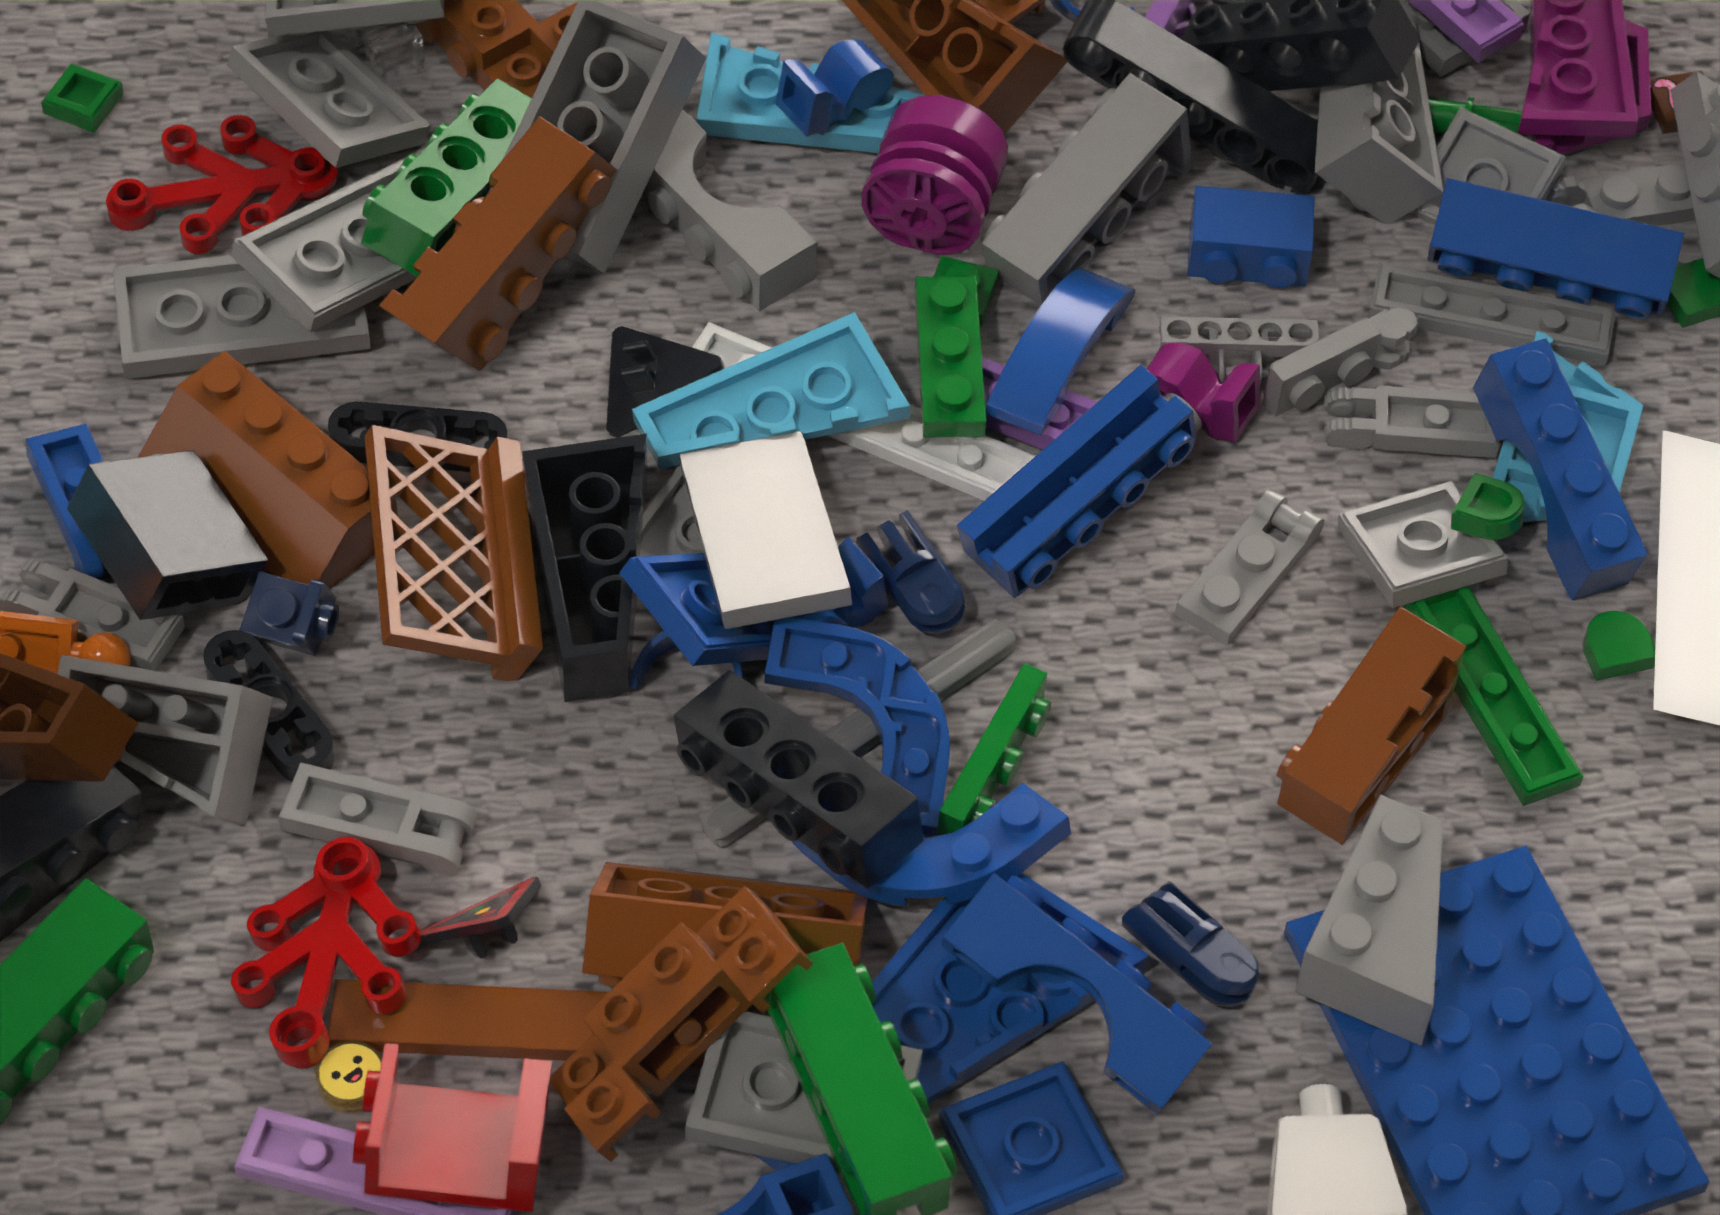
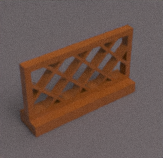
[365,425,543,681]

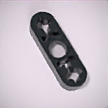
[328,401,508,472]
[203,630,334,782]

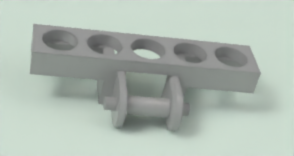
[1159,316,1319,386]

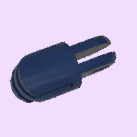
[856,510,965,635]
[1122,881,1259,1007]

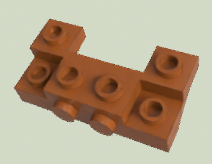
[414,0,577,98]
[550,886,814,1162]

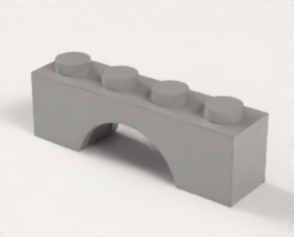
[643,109,817,312]

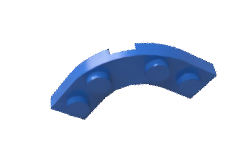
[764,617,950,836]
[793,783,1071,906]

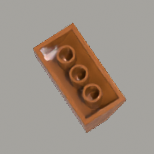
[137,350,398,589]
[582,862,869,987]

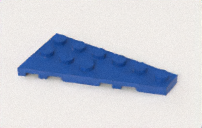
[753,873,1149,1171]

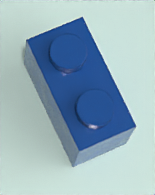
[1187,185,1315,288]

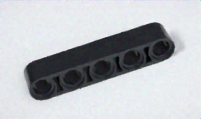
[1062,0,1318,195]

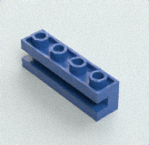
[1427,178,1684,319]
[957,365,1197,599]

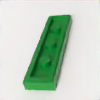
[1405,586,1583,806]

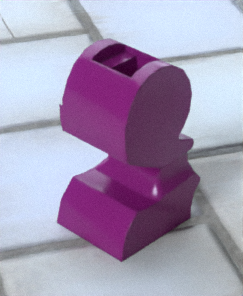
[1146,342,1261,443]

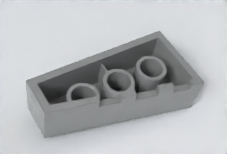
[1315,9,1443,224]
[982,73,1193,306]

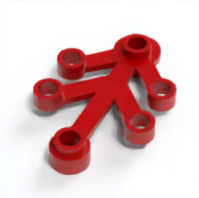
[106,115,338,254]
[231,837,421,1069]

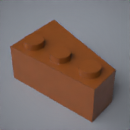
[1276,606,1466,845]

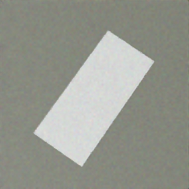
[1653,430,1720,726]

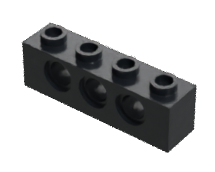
[1180,0,1421,92]
[673,670,924,889]

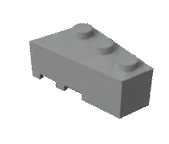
[57,655,273,826]
[1295,794,1443,1046]

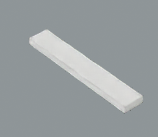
[692,322,1035,501]

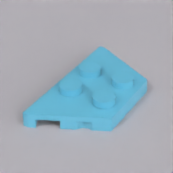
[1493,331,1643,522]

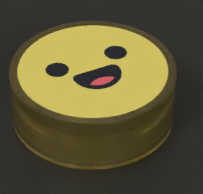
[316,1041,382,1113]

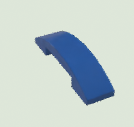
[985,268,1136,436]

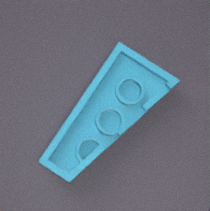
[696,33,924,153]
[632,312,910,469]

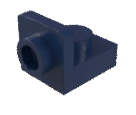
[239,571,339,656]

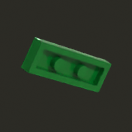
[914,276,986,437]
[936,663,1051,836]

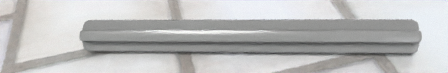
[701,619,1016,847]

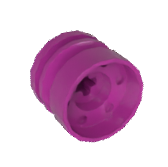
[861,95,1008,255]

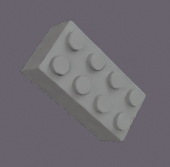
[485,0,706,274]

